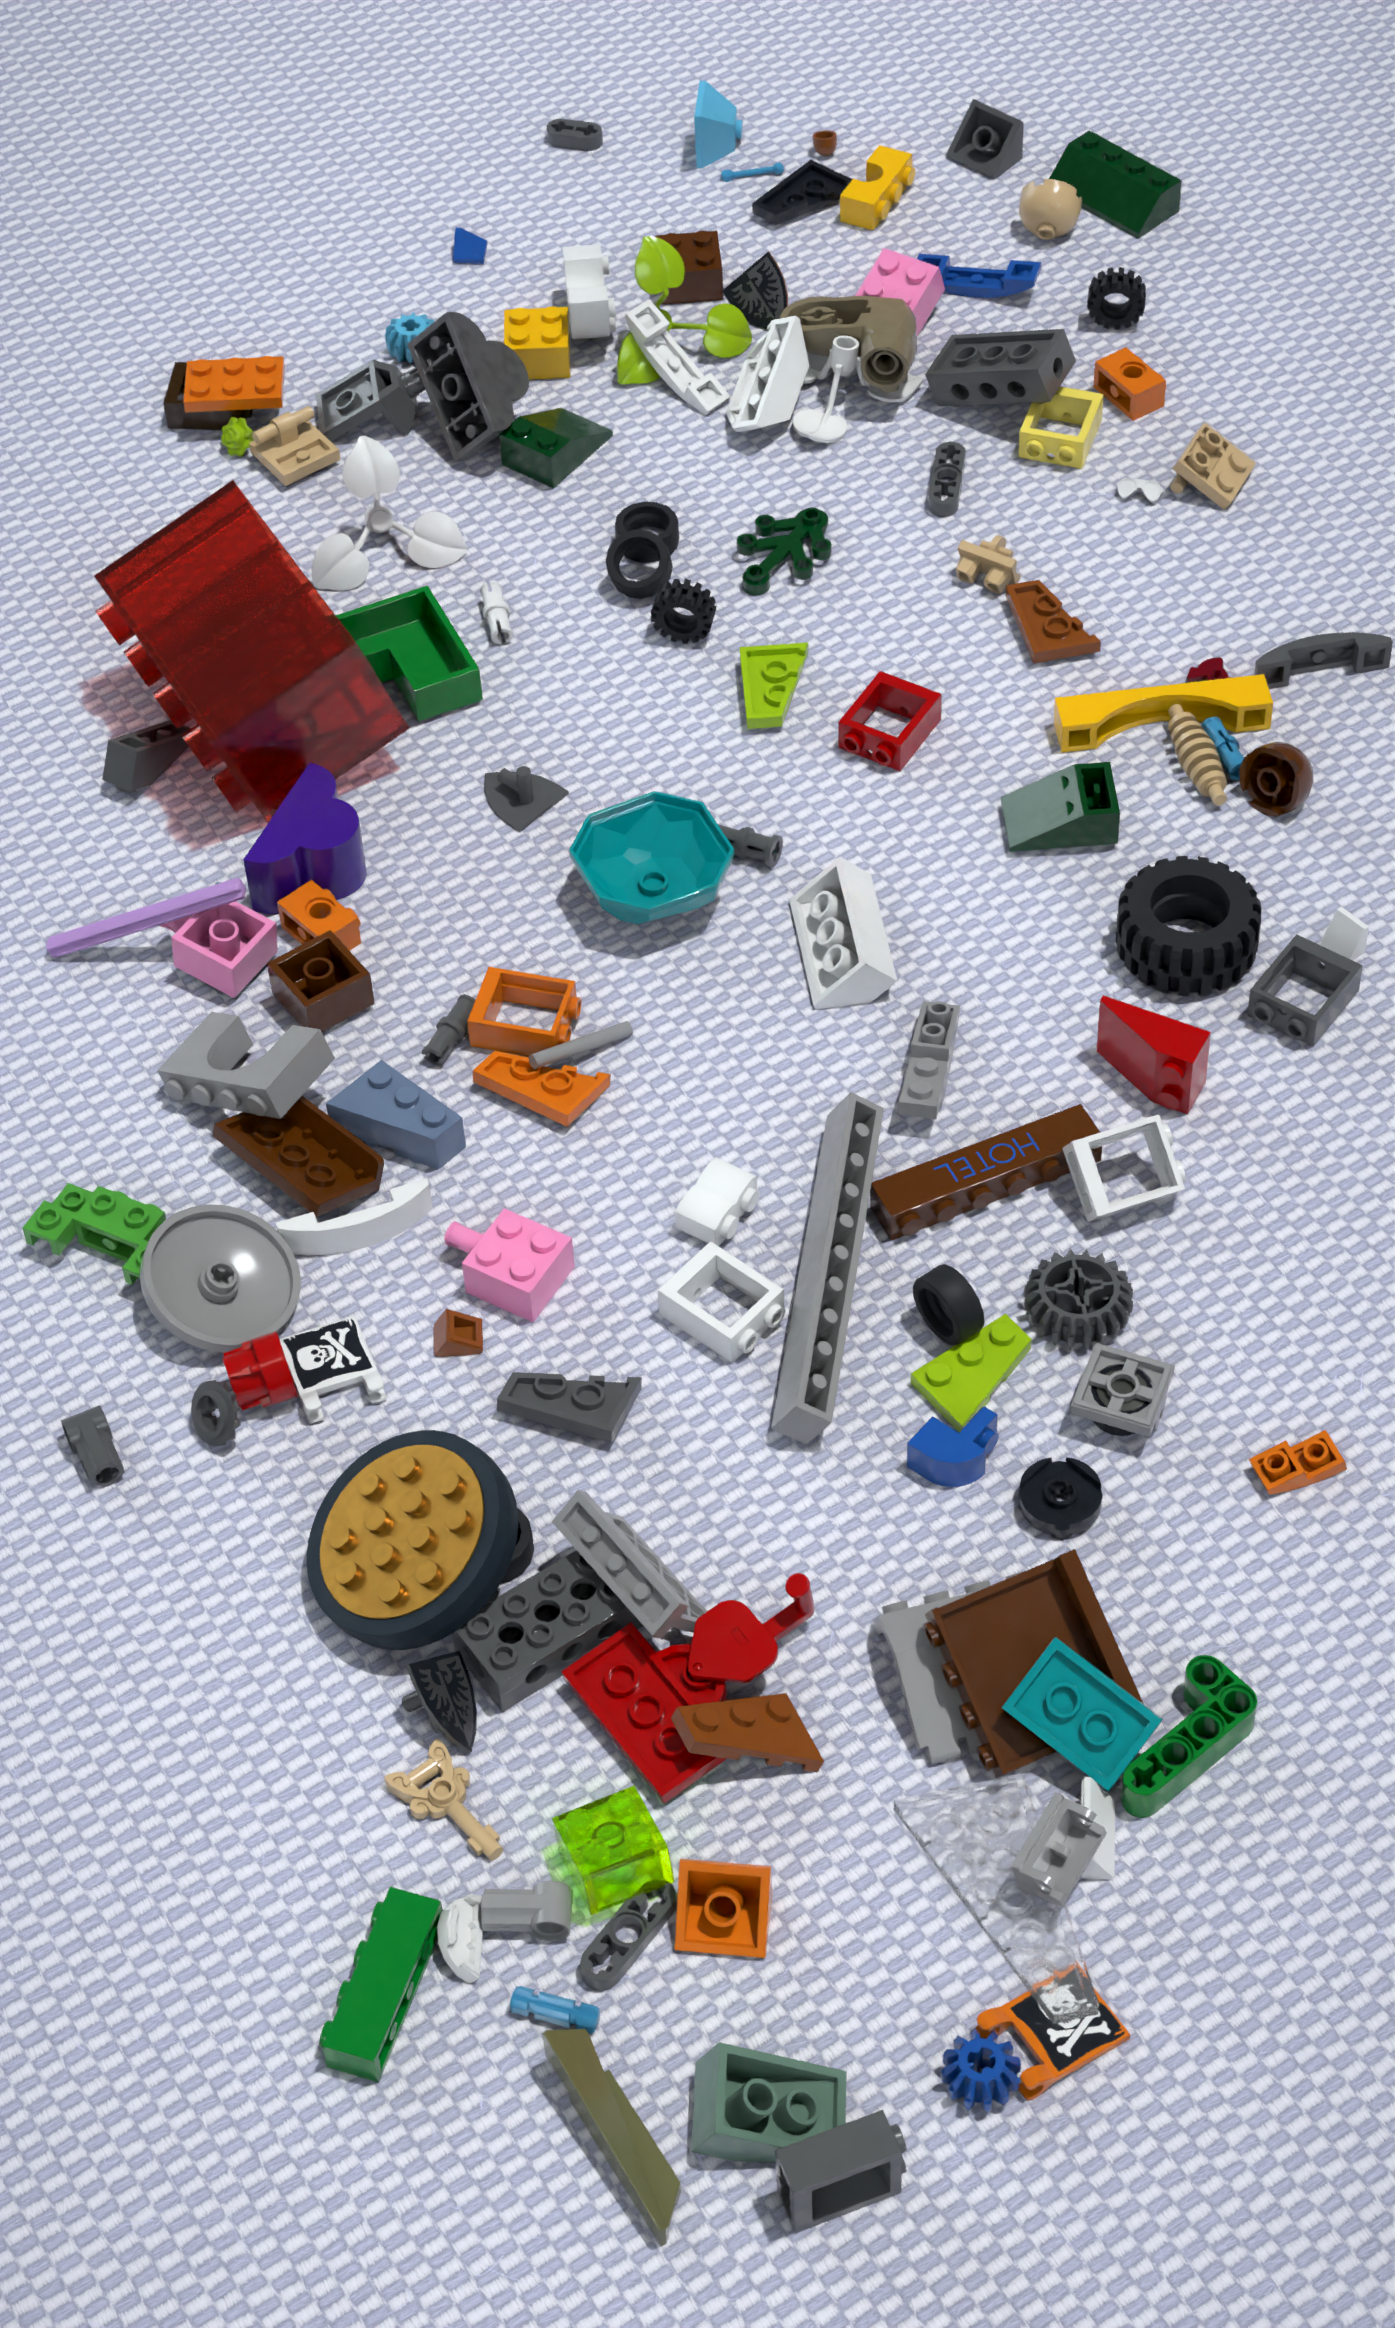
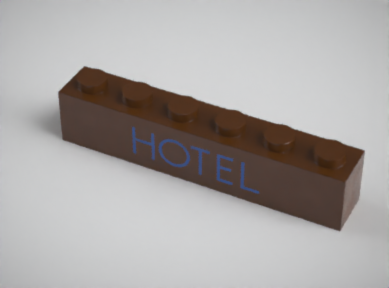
[870,1104,1102,1241]

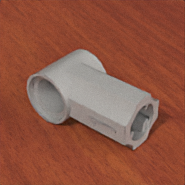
[481,1881,573,1941]

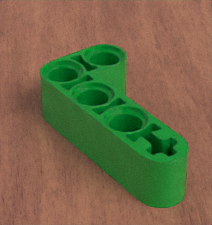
[1121,1655,1258,1818]

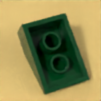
[499,408,613,489]

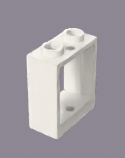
[1062,1114,1186,1223]
[658,1241,785,1364]

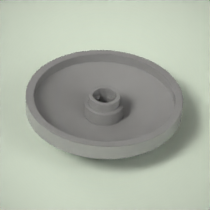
[140,1204,301,1353]

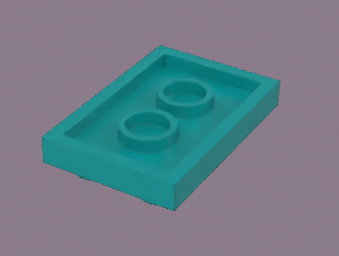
[1002,1637,1163,1791]

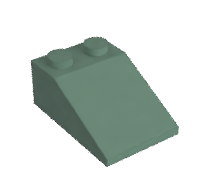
[691,2042,847,2162]

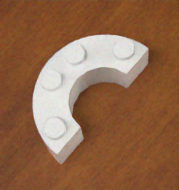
[563,244,616,340]

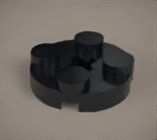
[1018,1457,1103,1540]

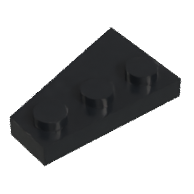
[752,160,852,225]

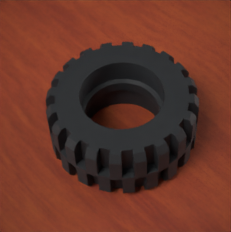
[1116,856,1262,996]

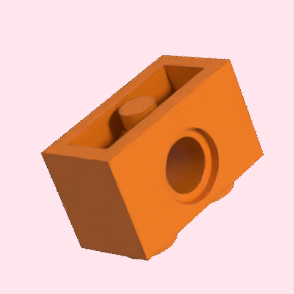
[1093,347,1166,421]
[277,880,361,951]

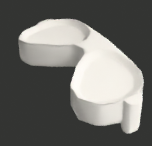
[1116,478,1164,503]

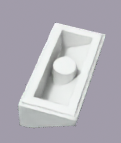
[1080,1777,1115,1880]

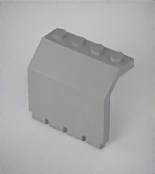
[873,1572,1022,1764]

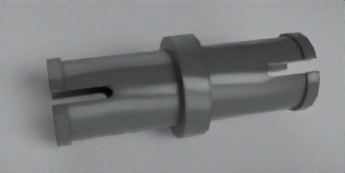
[422,994,475,1065]

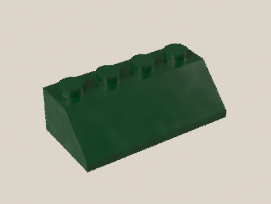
[1049,130,1182,239]

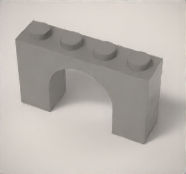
[157,1012,335,1119]

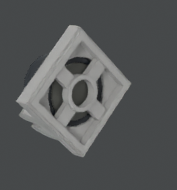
[1070,1343,1175,1437]

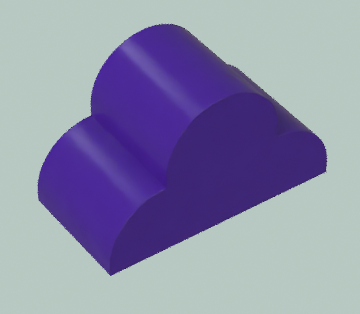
[243,763,367,914]

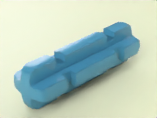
[510,1986,600,2033]

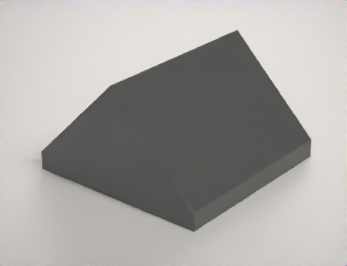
[946,99,1024,179]

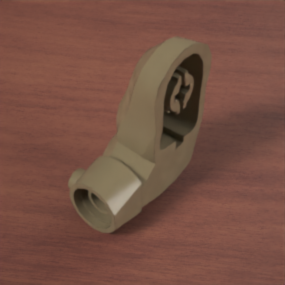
[779,296,917,393]

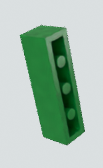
[319,1887,443,2083]

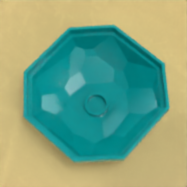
[569,791,734,924]

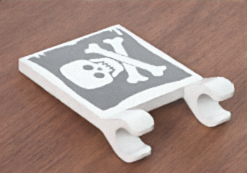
[279,1316,387,1424]

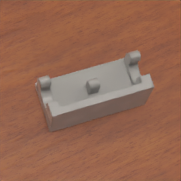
[1011,1792,1107,1907]

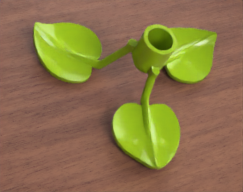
[617,236,752,385]

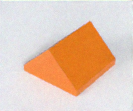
[675,1859,773,1958]

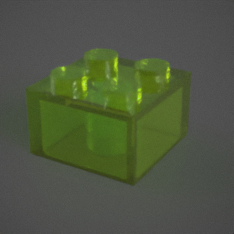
[551,1785,675,1915]

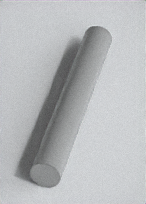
[529,1021,633,1069]

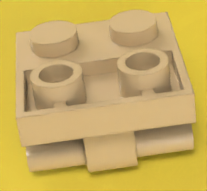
[249,406,341,486]
[1170,422,1256,510]

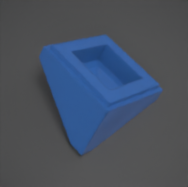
[453,227,488,264]

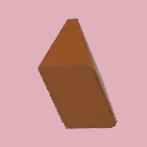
[433,1309,483,1357]

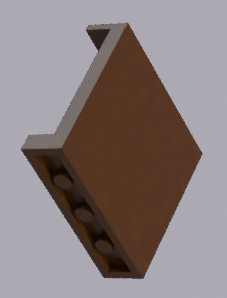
[923,1549,1144,1778]

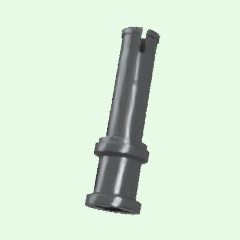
[718,824,783,867]

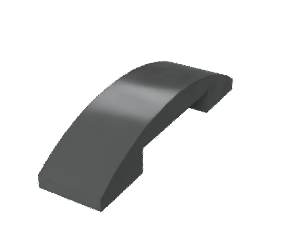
[1254,632,1393,689]

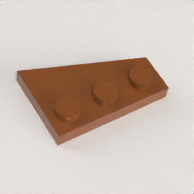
[1005,580,1101,664]
[671,1693,824,1773]

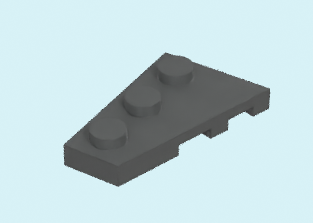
[497,1372,642,1443]

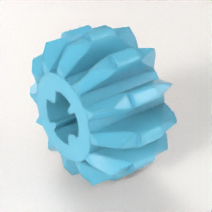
[385,312,435,364]

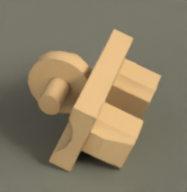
[956,535,1021,594]

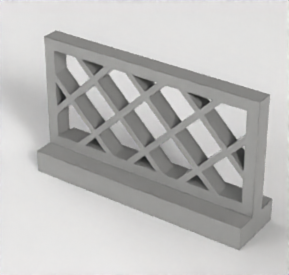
[552,1490,707,1639]

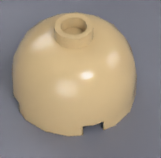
[1019,179,1082,240]

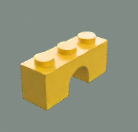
[840,145,915,231]

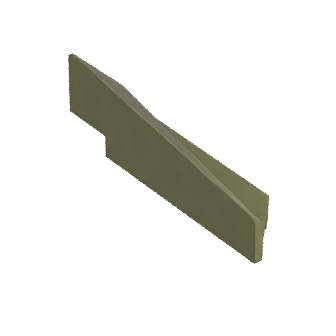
[542,2029,681,2247]

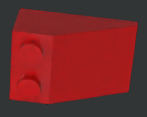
[1096,995,1211,1114]

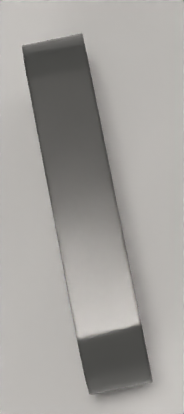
[928,442,966,517]
[580,1876,676,1991]

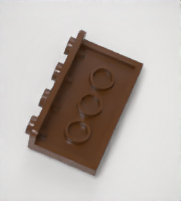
[213,1096,384,1217]

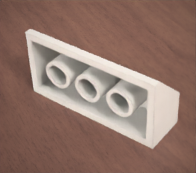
[789,857,897,1009]

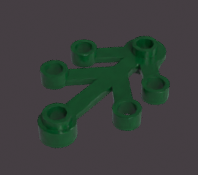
[736,507,832,596]

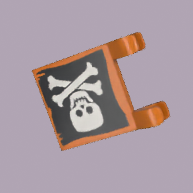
[976,1964,1131,2101]

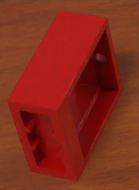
[838,671,942,772]

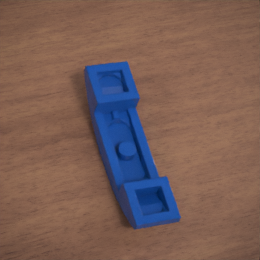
[917,254,1042,298]

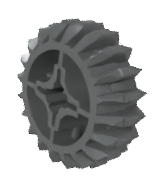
[1024,1248,1133,1350]

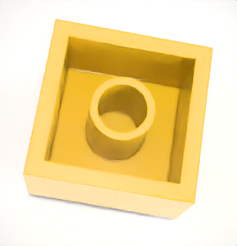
[504,306,570,380]

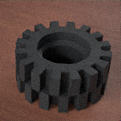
[1087,267,1146,330]
[650,579,716,644]

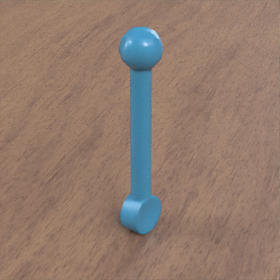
[721,162,784,182]

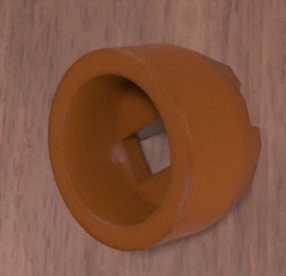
[813,130,837,156]

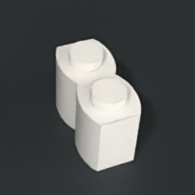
[675,1157,760,1246]

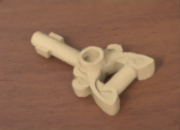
[384,1739,503,1861]

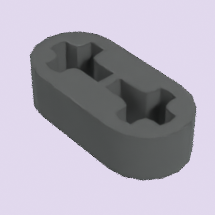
[547,119,603,151]

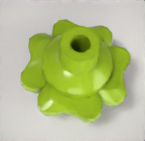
[221,417,254,457]

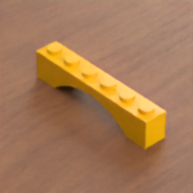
[1053,674,1273,753]

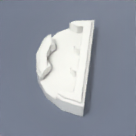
[437,1894,483,1984]

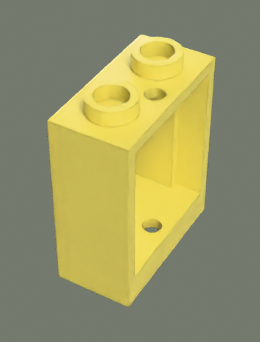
[1018,386,1104,469]

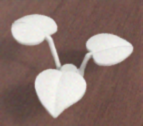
[792,336,923,443]
[312,436,468,591]

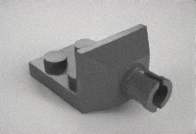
[316,360,426,442]

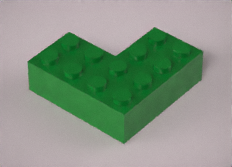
[299,585,483,722]

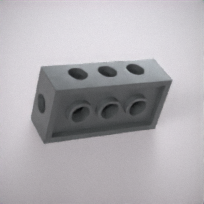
[925,329,1076,407]
[452,1550,643,1713]

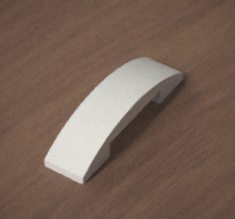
[625,299,731,415]
[276,1178,433,1256]

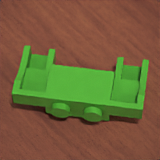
[22,1183,166,1285]

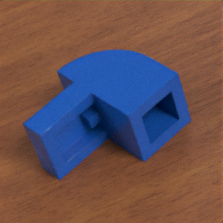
[907,1406,999,1487]

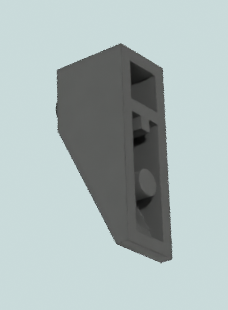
[102,720,199,793]

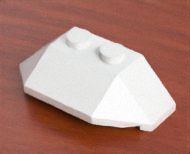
[726,316,809,432]

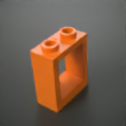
[467,967,582,1056]

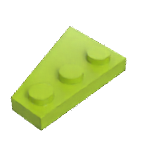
[739,642,809,729]
[911,1314,1032,1432]

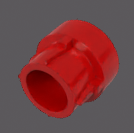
[222,1331,298,1411]

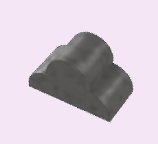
[407,312,529,462]

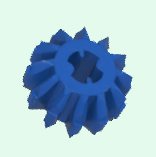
[941,2028,1021,2113]

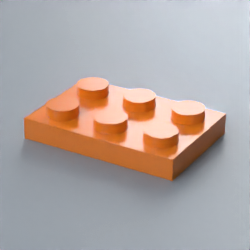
[183,356,285,413]

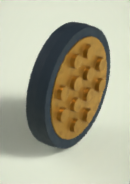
[307,1430,518,1650]

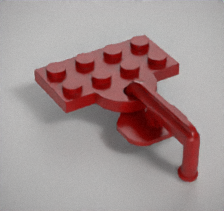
[561,1573,815,1804]

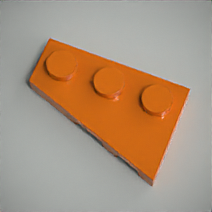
[473,1051,611,1127]

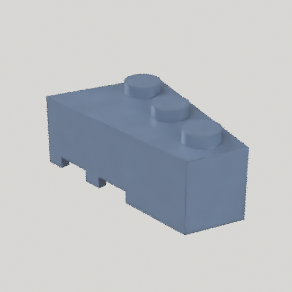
[326,1060,466,1170]

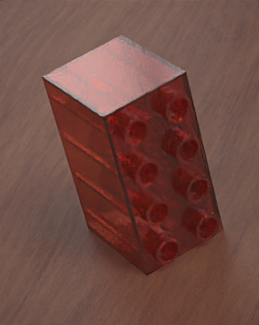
[94,480,409,823]

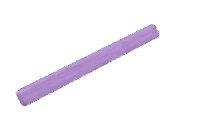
[46,878,246,958]

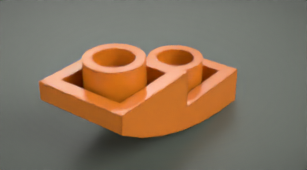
[1249,1430,1347,1495]

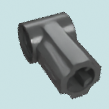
[61,1405,125,1488]

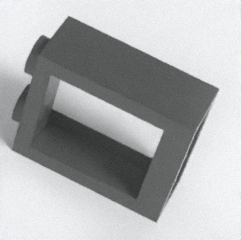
[1247,934,1363,1047]
[775,2110,907,2234]

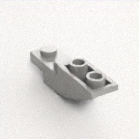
[898,1001,960,1119]

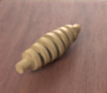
[1168,704,1227,806]

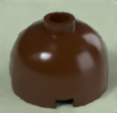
[1239,742,1314,817]

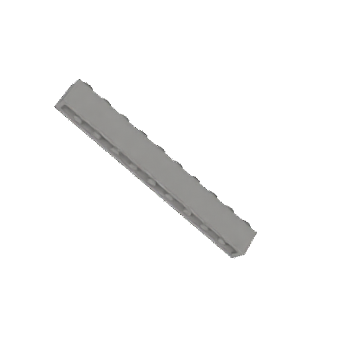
[771,1092,884,1445]

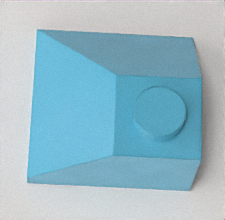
[694,81,743,168]

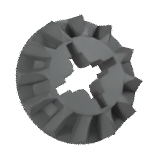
[191,1380,241,1446]

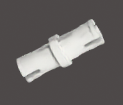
[480,580,513,645]

